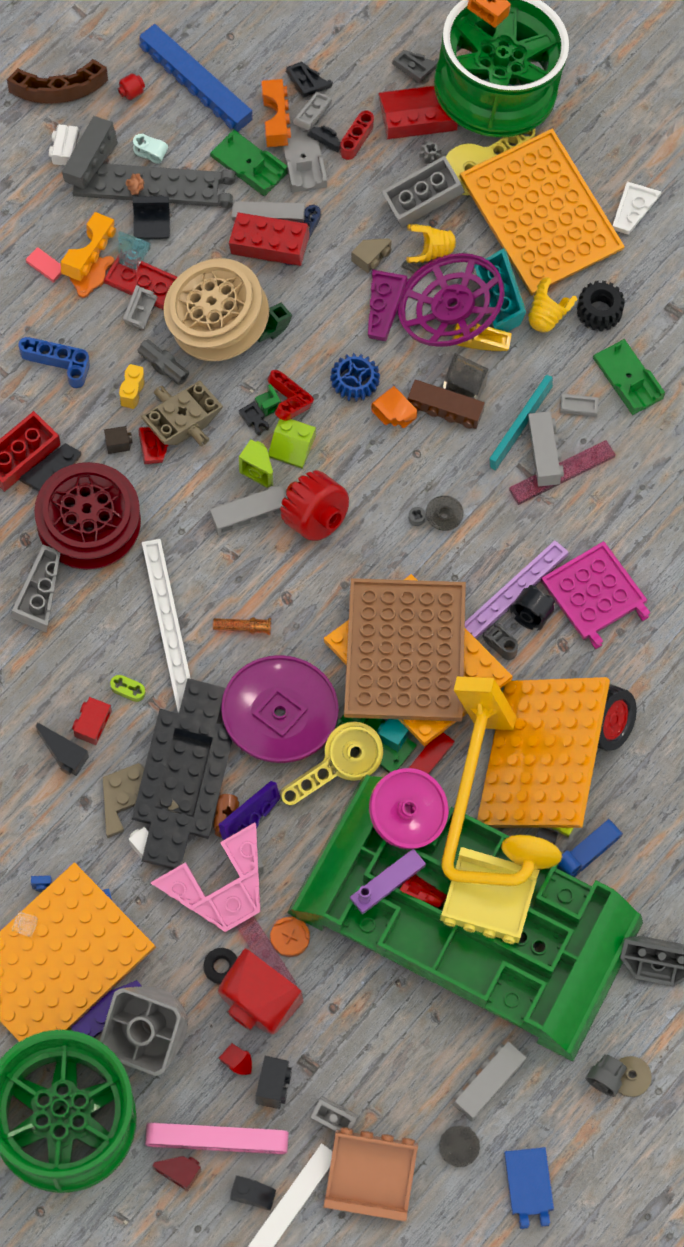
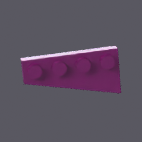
[368,269,408,341]

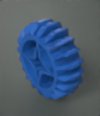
[330,353,380,402]

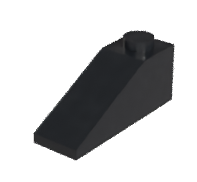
[36,723,89,776]

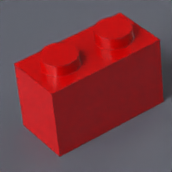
[72,697,112,745]

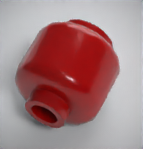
[118,74,145,100]

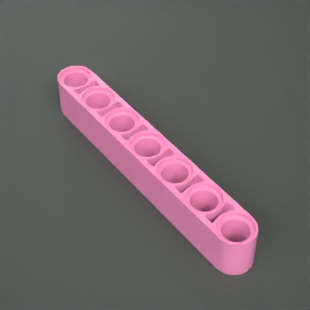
[145,1123,289,1154]

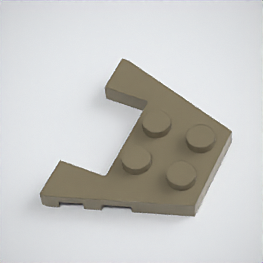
[103,763,179,838]

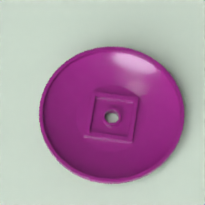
[222,655,339,763]

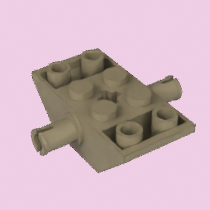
[141,380,223,447]

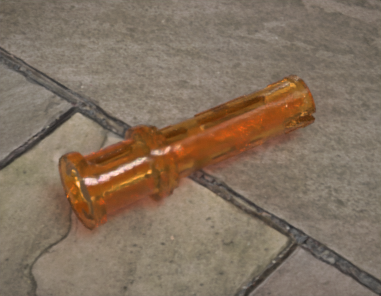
[213,617,272,635]

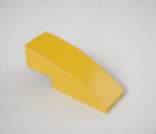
[452,323,512,351]

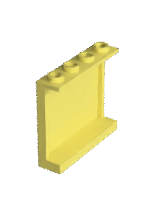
[440,847,539,944]

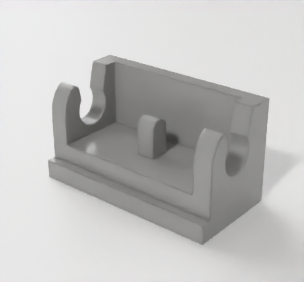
[123,285,157,330]

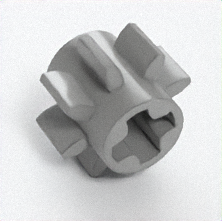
[420,141,442,163]

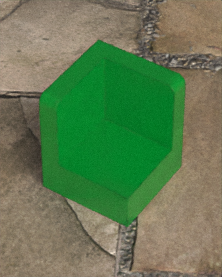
[255,384,281,417]

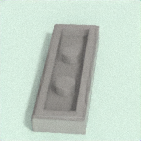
[293,92,332,130]

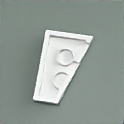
[613,182,661,235]

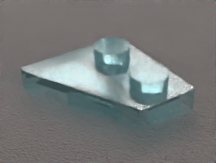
[118,231,151,270]

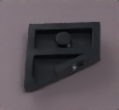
[286,62,333,98]

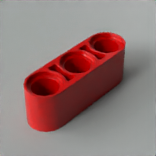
[340,110,374,160]

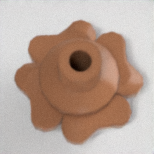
[126,173,144,195]

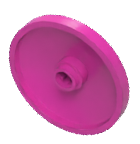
[369,768,448,849]

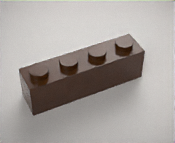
[407,379,485,429]

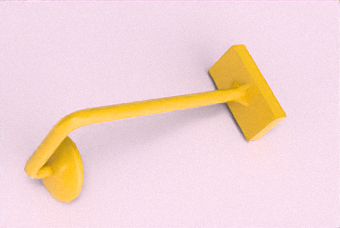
[442,676,562,886]

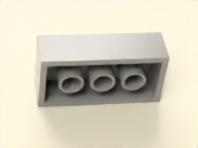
[382,155,465,228]

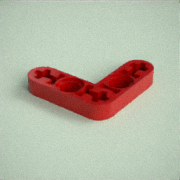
[267,370,314,421]

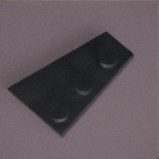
[19,443,82,491]

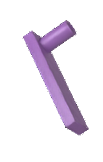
[350,849,426,915]

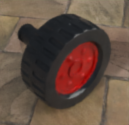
[597,684,637,751]

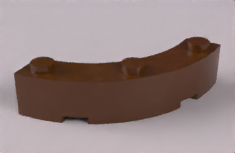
[7,59,108,104]

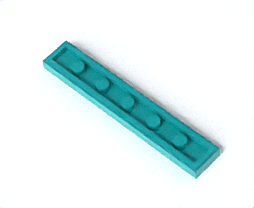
[489,375,553,471]

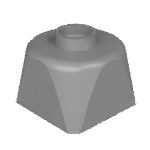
[100,987,188,1076]

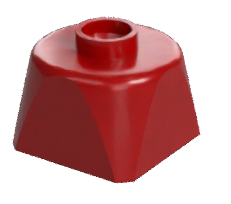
[218,948,304,1035]

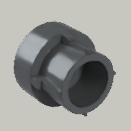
[585,1054,627,1097]

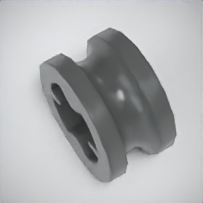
[408,507,426,526]

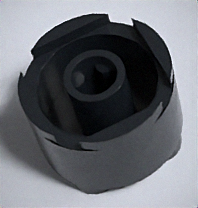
[510,585,555,631]

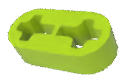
[110,675,146,702]

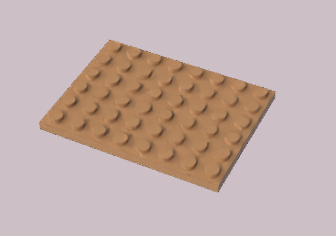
[344,578,466,721]

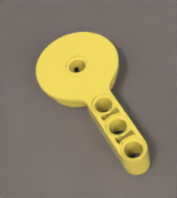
[446,129,536,195]
[280,722,383,805]

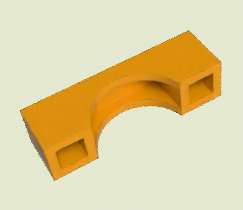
[61,212,116,281]

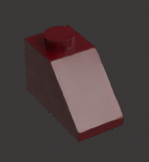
[152,1156,201,1192]

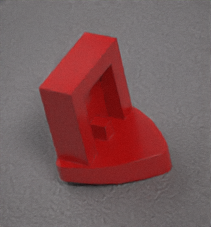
[219,1043,252,1075]

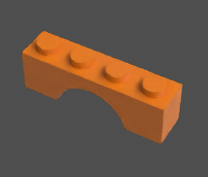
[262,79,291,147]

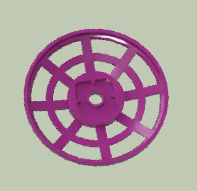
[398,253,504,347]

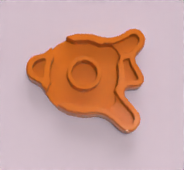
[70,256,114,298]

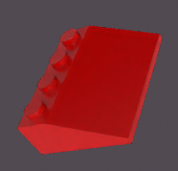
[379,86,458,140]

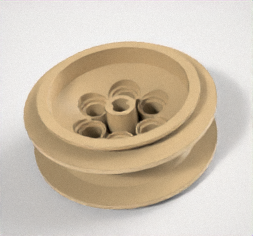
[164,258,269,361]

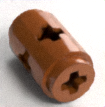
[213,794,240,837]

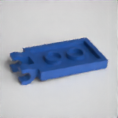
[504,1147,554,1229]

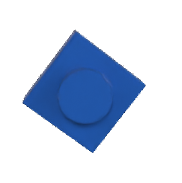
[31,875,53,892]

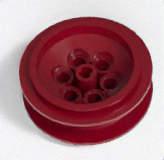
[34,462,141,570]

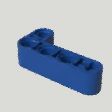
[18,337,90,388]
[557,819,623,877]

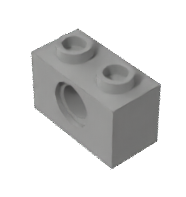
[310,1096,358,1131]

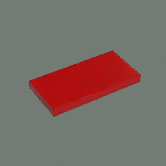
[104,251,177,310]

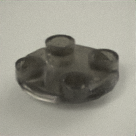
[439,1126,480,1167]

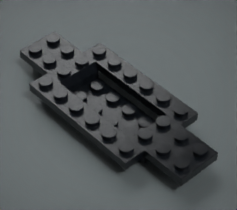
[131,678,232,869]

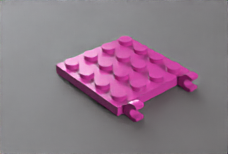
[541,541,650,649]

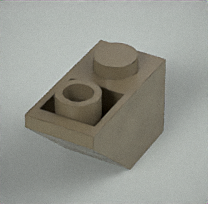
[351,238,392,273]

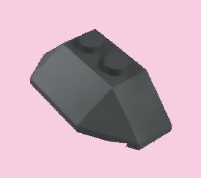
[620,936,684,986]

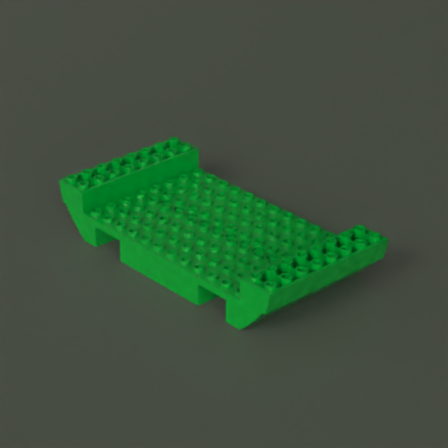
[287,775,643,1062]

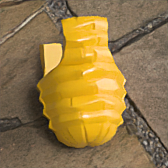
[406,224,456,263]
[528,277,578,332]

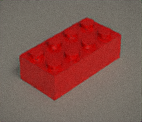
[229,212,310,266]
[0,411,61,492]

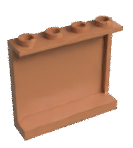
[324,1127,418,1221]

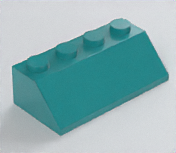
[474,248,526,332]

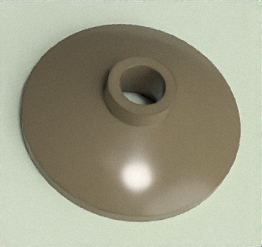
[618,1056,652,1097]

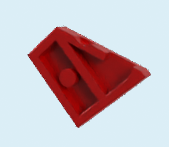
[400,874,447,908]

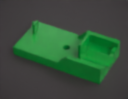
[210,130,288,197]
[593,339,665,416]
[335,715,417,773]

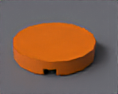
[270,917,310,957]

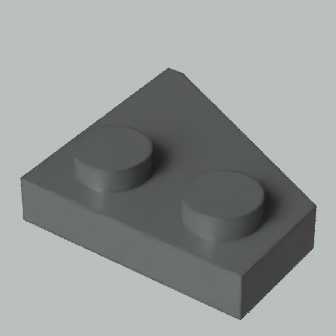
[392,50,438,83]

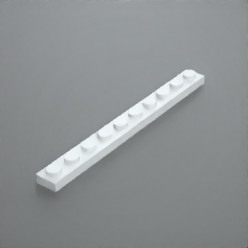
[142,539,191,713]

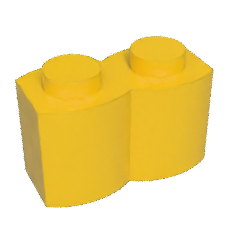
[119,364,145,409]

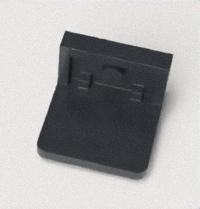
[133,195,170,239]

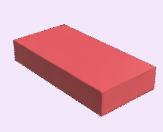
[26,247,62,283]

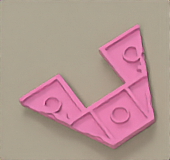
[151,822,260,932]

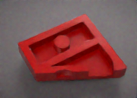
[138,427,169,464]

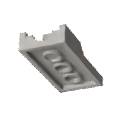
[282,124,327,193]

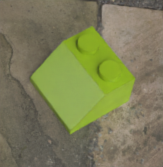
[268,419,316,469]
[239,439,273,488]

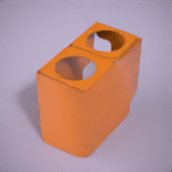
[371,386,417,428]

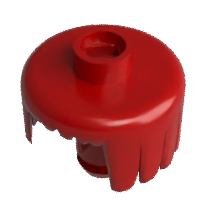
[280,470,349,541]

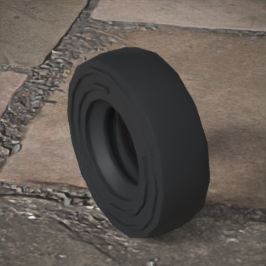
[203,948,237,984]

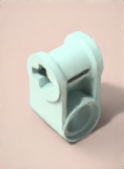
[133,134,168,164]

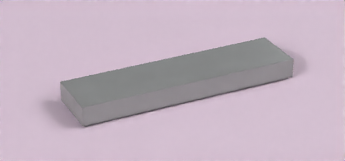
[232,201,305,222]

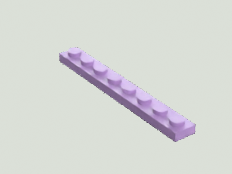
[465,541,569,639]

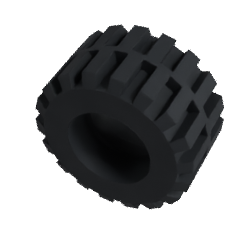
[577,280,625,331]

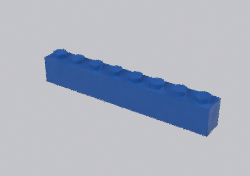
[139,23,253,132]

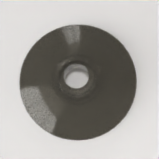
[426,496,463,531]

